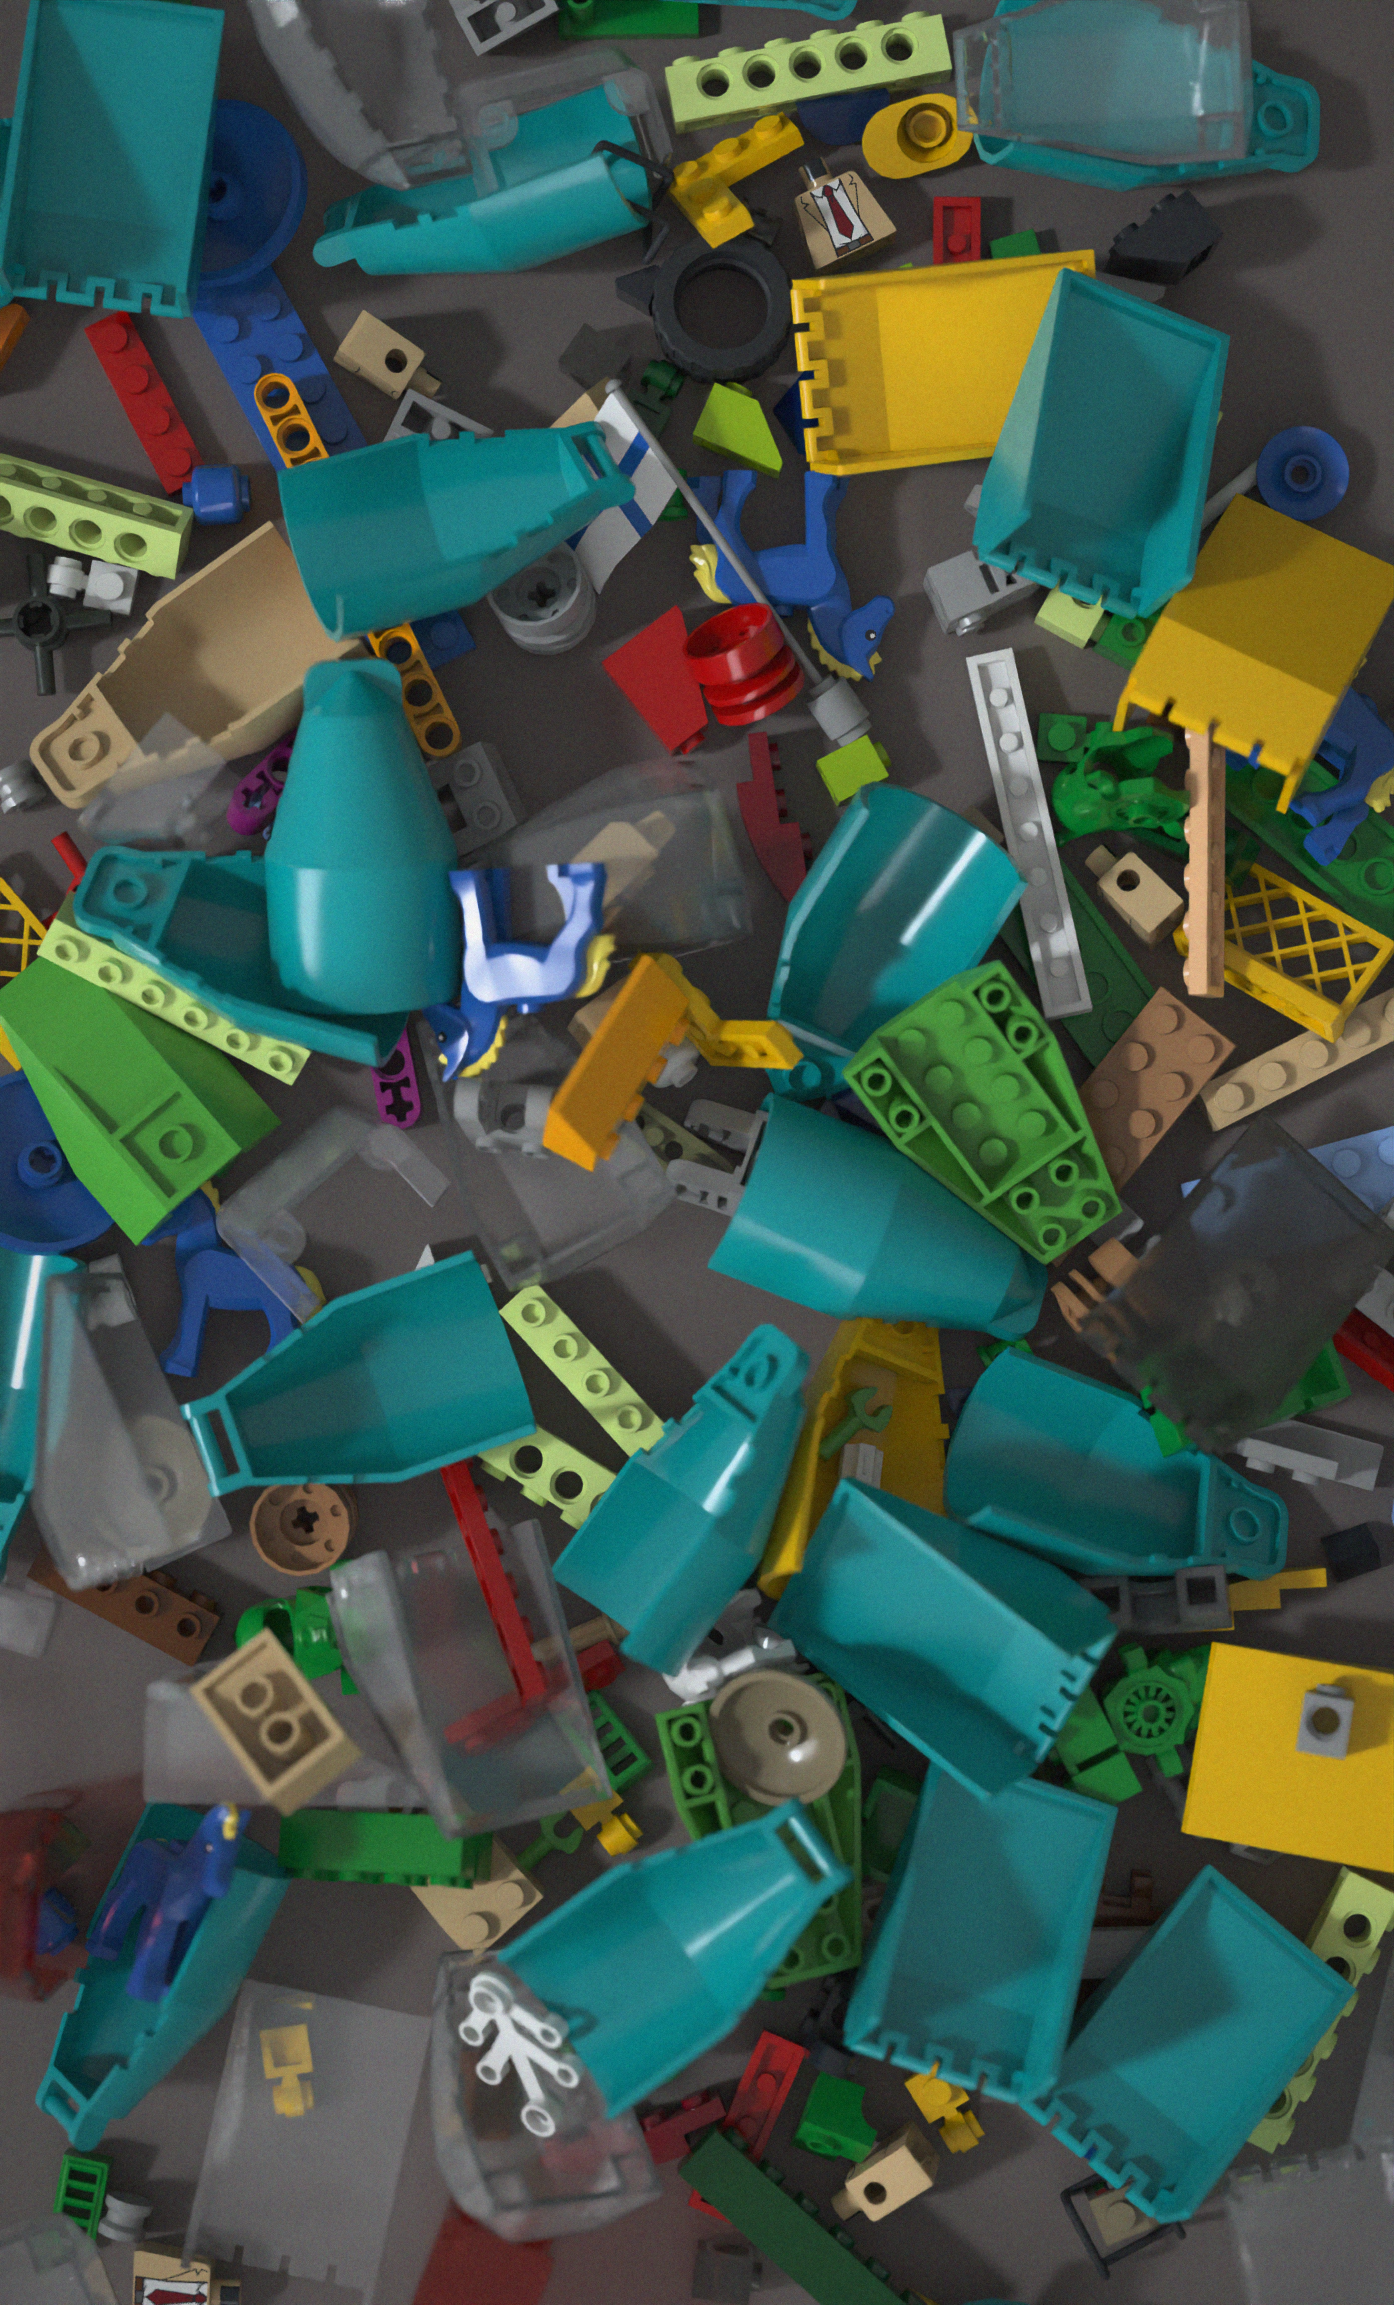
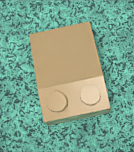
[189,1628,365,1816]
[409,1784,546,1961]

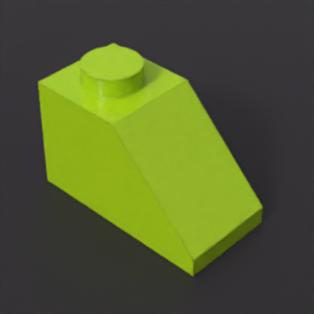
[693,382,783,480]

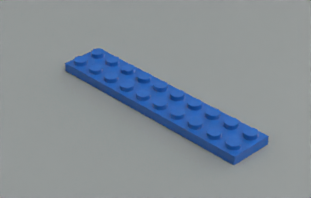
[192,264,477,672]

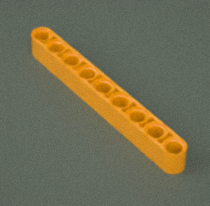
[254,373,463,761]

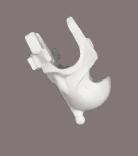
[662,1588,810,1706]

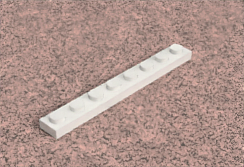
[966,648,1092,1021]

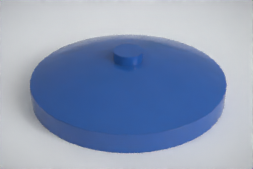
[199,99,308,287]
[0,1070,116,1256]

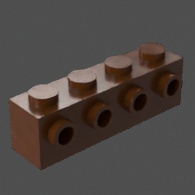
[26,1521,225,1668]

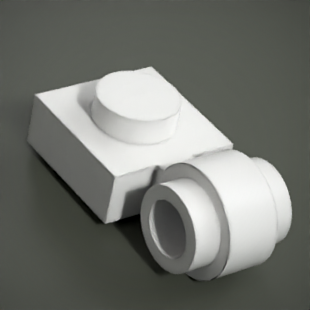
[46,556,140,618]

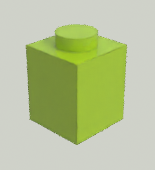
[816,734,892,808]

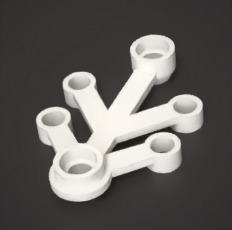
[459,1971,587,2137]

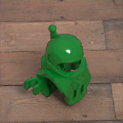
[1049,727,1191,848]
[232,1558,394,1695]
[1098,1641,1212,1778]

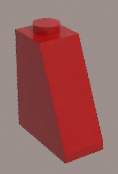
[602,605,708,757]

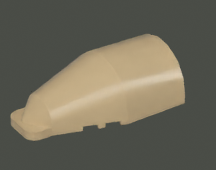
[30,520,371,809]

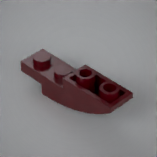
[735,731,813,906]
[537,2088,727,2175]

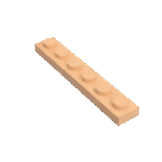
[1183,723,1226,998]

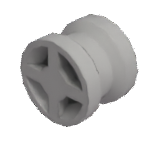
[0,760,47,815]
[98,2190,154,2244]

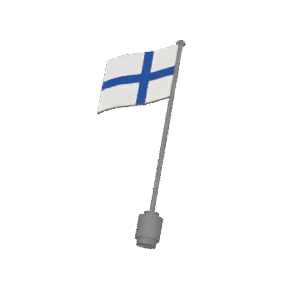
[564,379,872,747]

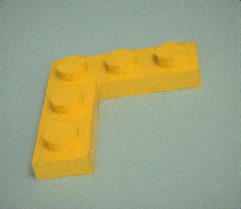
[661,112,805,249]
[627,953,804,1069]

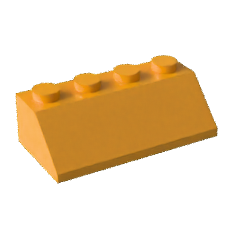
[542,954,691,1173]

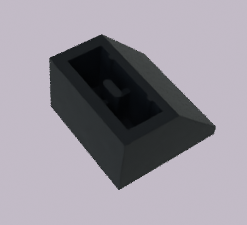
[1105,189,1223,285]

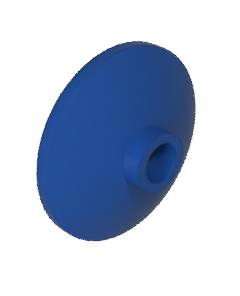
[1256,426,1349,521]

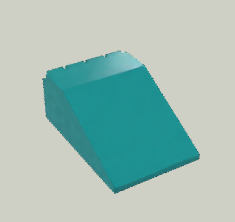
[0,0,225,319]
[972,267,1231,620]
[767,1475,1118,1802]
[843,1759,1118,2105]
[1017,1864,1357,2224]

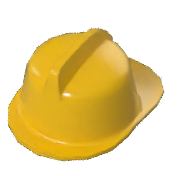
[862,93,973,179]

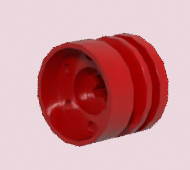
[682,602,805,726]

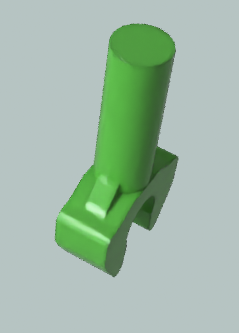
[818,1386,893,1462]
[516,1806,584,1871]

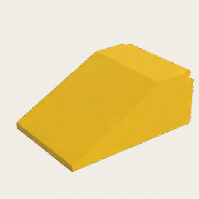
[790,249,1096,475]
[1112,493,1394,814]
[1181,1641,1394,1873]

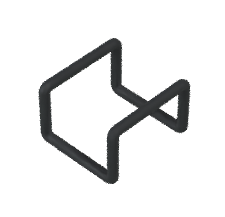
[590,140,675,265]
[1060,2173,1186,2280]

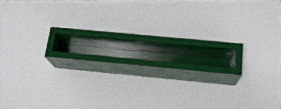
[678,2122,927,2305]

